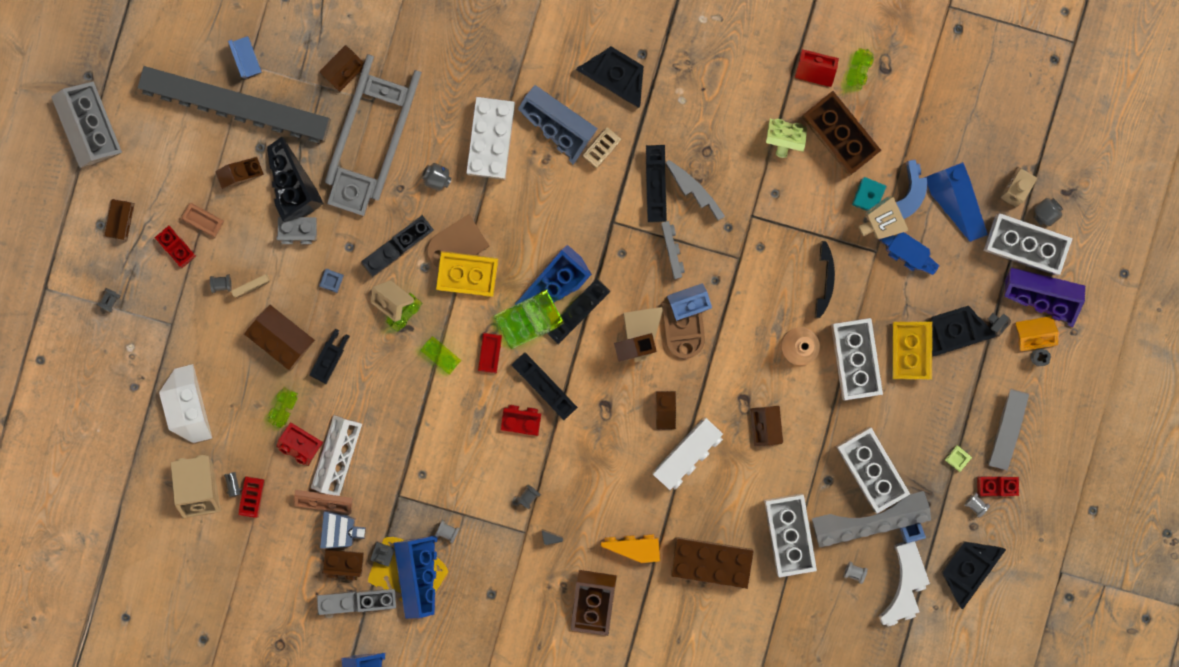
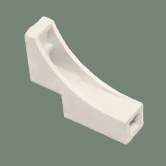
[879,541,930,626]

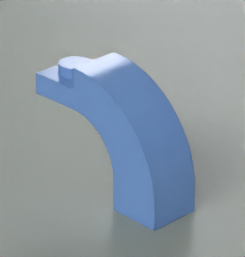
[896,160,927,219]

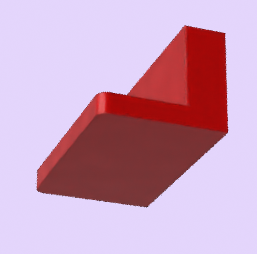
[795,49,839,87]

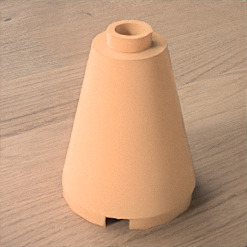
[782,327,820,365]

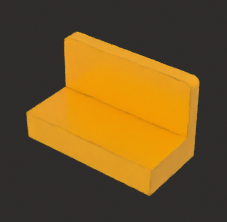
[1015,316,1059,351]

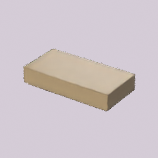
[231,274,271,298]

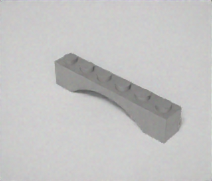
[812,491,931,548]

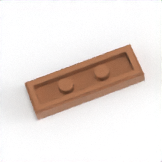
[294,490,353,514]

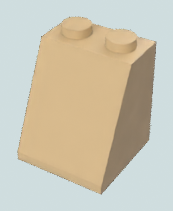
[623,307,663,362]
[171,455,221,518]

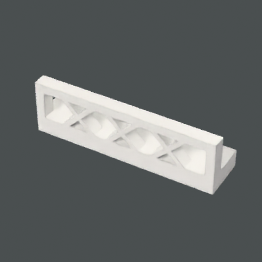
[311,415,362,496]

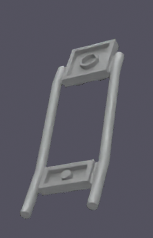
[325,54,422,216]

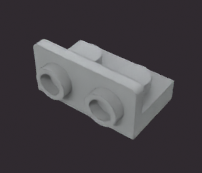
[277,217,317,244]

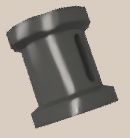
[210,274,232,293]
[97,288,121,313]
[1031,349,1051,366]
[516,484,541,509]

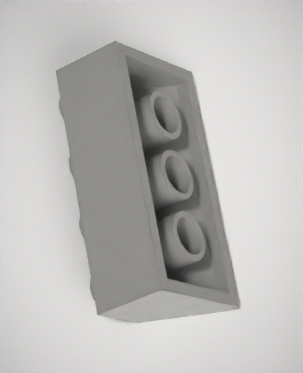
[51,82,122,168]

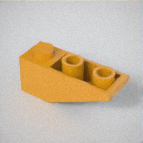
[601,534,660,563]

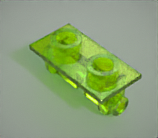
[846,48,874,90]
[385,292,423,332]
[420,336,462,375]
[268,387,298,428]

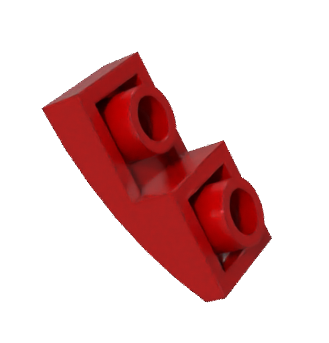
[154,225,196,268]
[977,476,1019,496]

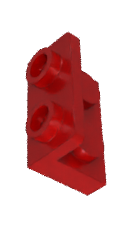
[500,404,542,436]
[276,422,323,466]

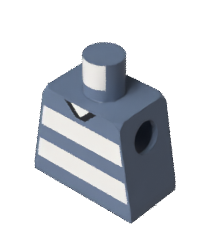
[320,511,366,548]

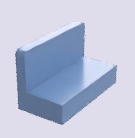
[228,36,262,79]
[667,283,712,321]

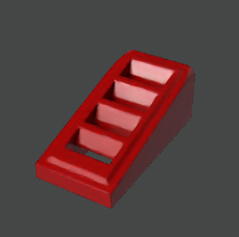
[238,476,265,518]

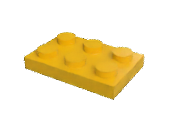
[436,251,498,297]
[893,322,932,380]

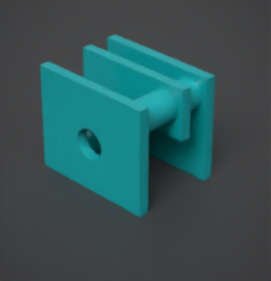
[852,177,887,211]

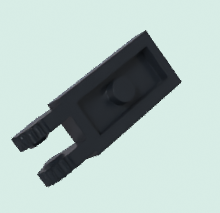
[309,329,350,384]

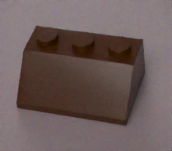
[244,304,315,370]

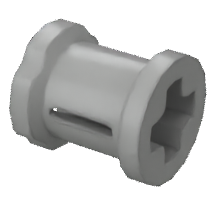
[965,492,990,518]
[435,520,460,544]
[843,561,868,584]

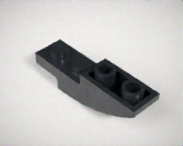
[361,215,434,278]

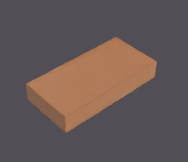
[181,202,224,238]

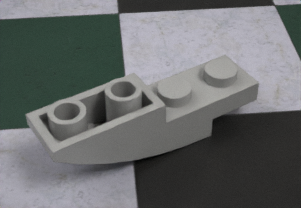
[316,589,396,615]

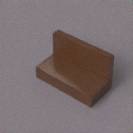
[319,45,364,92]
[105,199,135,241]
[750,405,783,446]

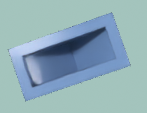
[900,523,926,543]

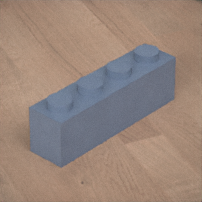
[518,85,598,165]

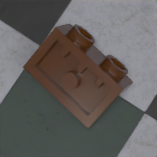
[322,549,364,580]

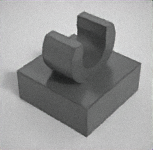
[988,313,1011,337]
[371,541,395,567]

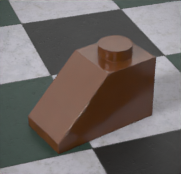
[656,391,676,429]

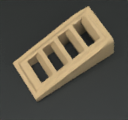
[582,127,622,168]

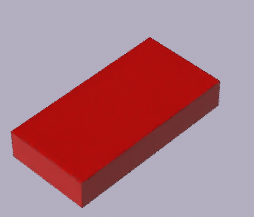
[478,333,502,373]

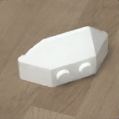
[159,364,212,443]

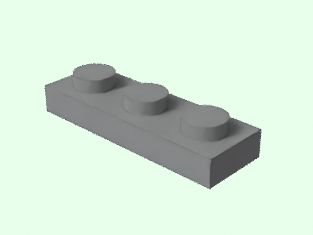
[661,221,685,279]

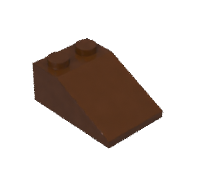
[571,570,617,636]

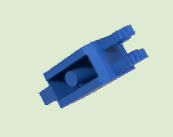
[878,232,940,275]

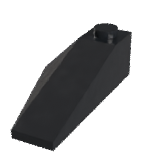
[267,137,324,222]

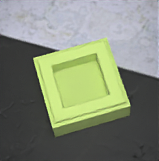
[945,445,972,472]

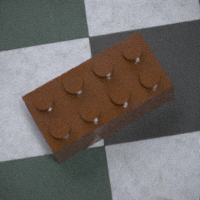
[801,91,882,176]
[671,537,754,589]

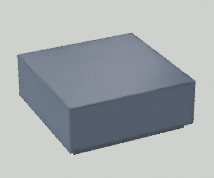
[319,269,344,293]

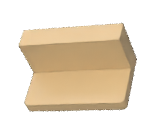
[371,281,414,322]

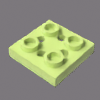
[766,118,807,158]

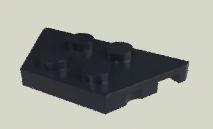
[576,46,644,108]
[930,305,997,357]
[941,541,1006,609]

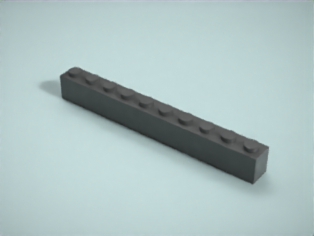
[138,66,331,143]

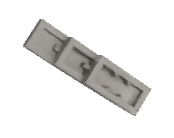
[665,160,725,221]
[988,389,1029,470]

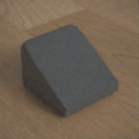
[542,529,563,545]

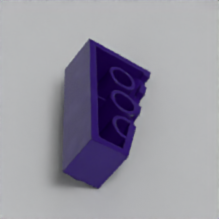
[1004,268,1085,328]

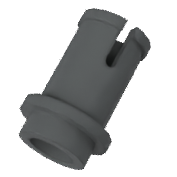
[224,472,241,497]

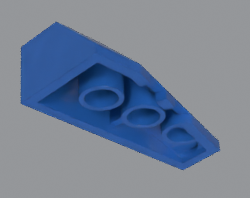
[924,162,988,242]
[515,245,592,317]

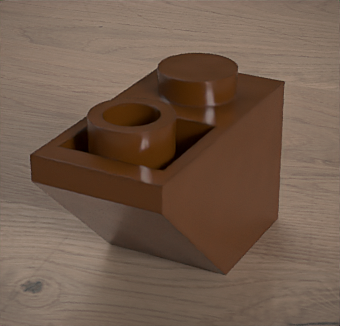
[215,157,264,189]
[614,333,657,362]

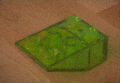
[493,289,564,349]

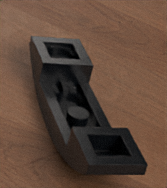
[646,145,667,222]
[815,241,835,318]
[545,278,611,345]
[512,352,578,420]

